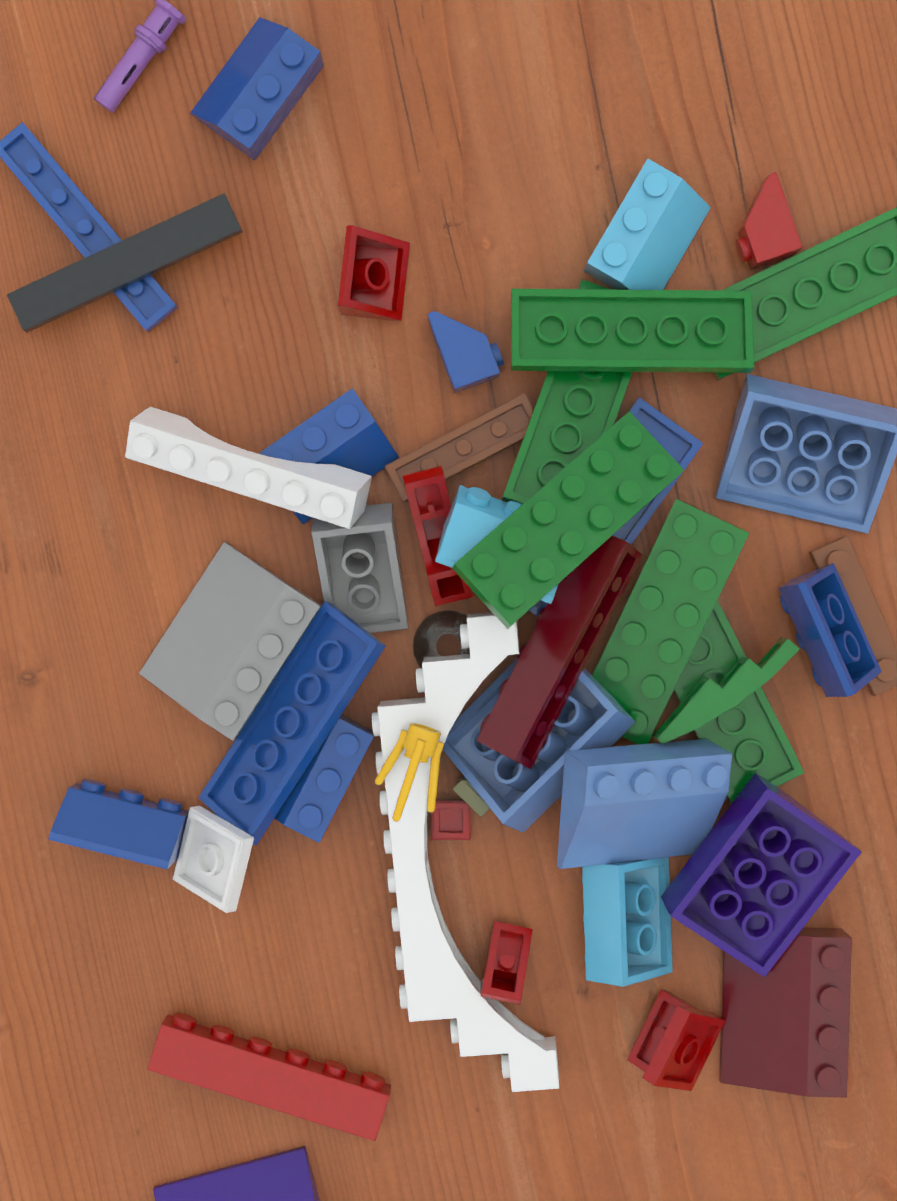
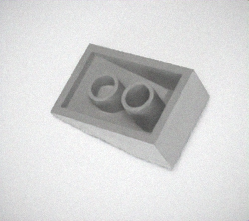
[311,502,409,633]

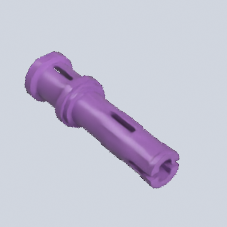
[93,0,187,113]

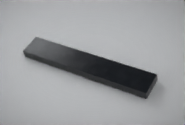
[7,193,243,333]

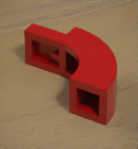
[403,466,474,606]

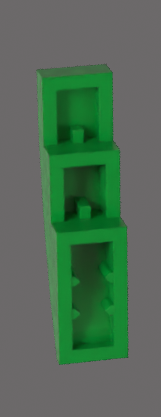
[652,637,800,744]

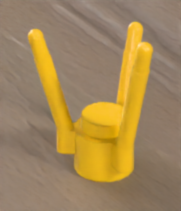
[375,723,444,822]

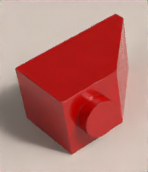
[735,172,803,271]

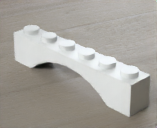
[125,407,372,529]

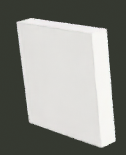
[173,806,254,913]

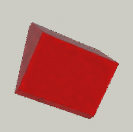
[338,225,410,321]

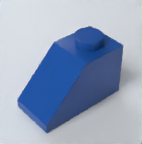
[427,311,504,393]

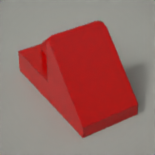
[481,921,533,1005]

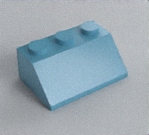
[583,159,711,290]
[435,485,558,604]
[582,857,673,987]

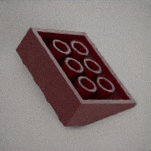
[719,927,852,1098]

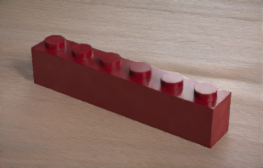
[476,535,643,769]

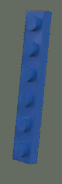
[0,122,178,333]

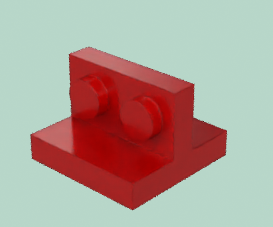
[627,989,726,1091]

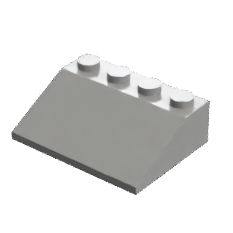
[139,542,322,741]

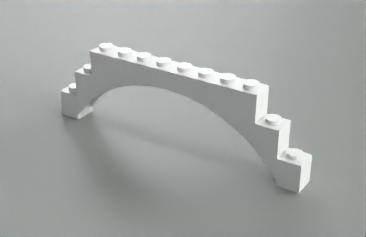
[372,612,559,1092]

